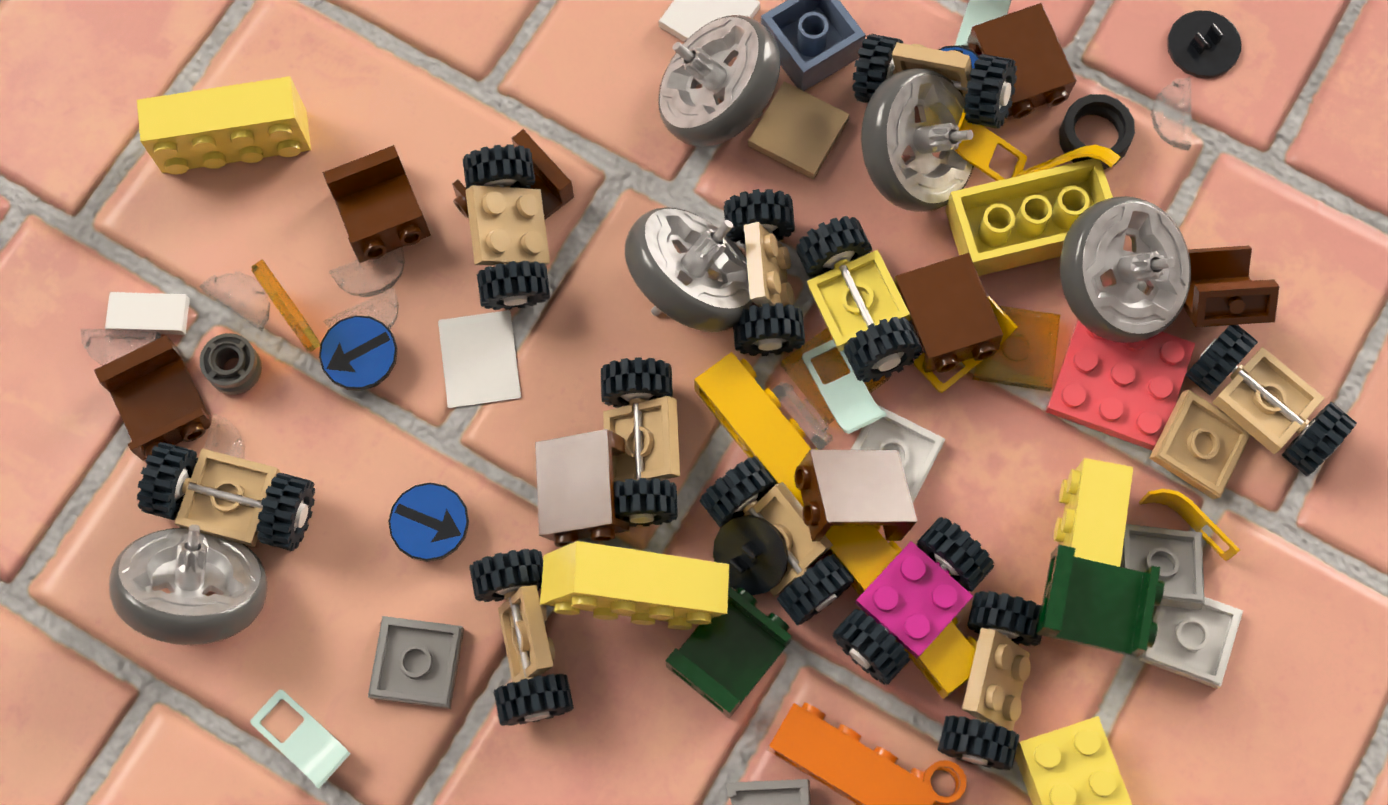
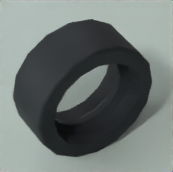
[1059,94,1135,170]

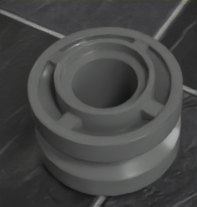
[200,333,262,395]

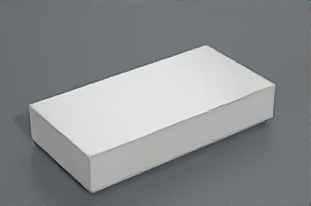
[105,292,190,335]

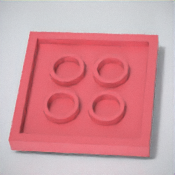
[1045,319,1196,451]

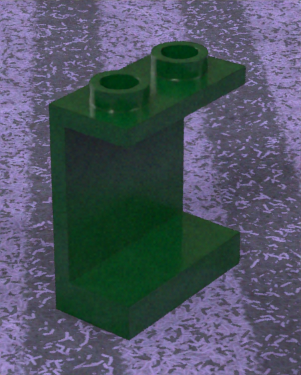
[1037,545,1164,657]
[665,585,792,718]

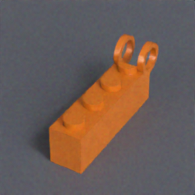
[767,702,967,805]

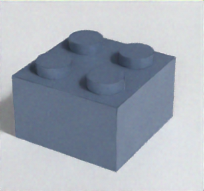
[761,0,866,91]

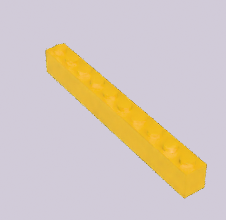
[694,352,977,700]

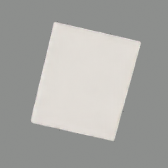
[438,310,521,408]

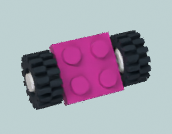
[832,517,994,685]

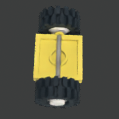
[796,216,922,382]

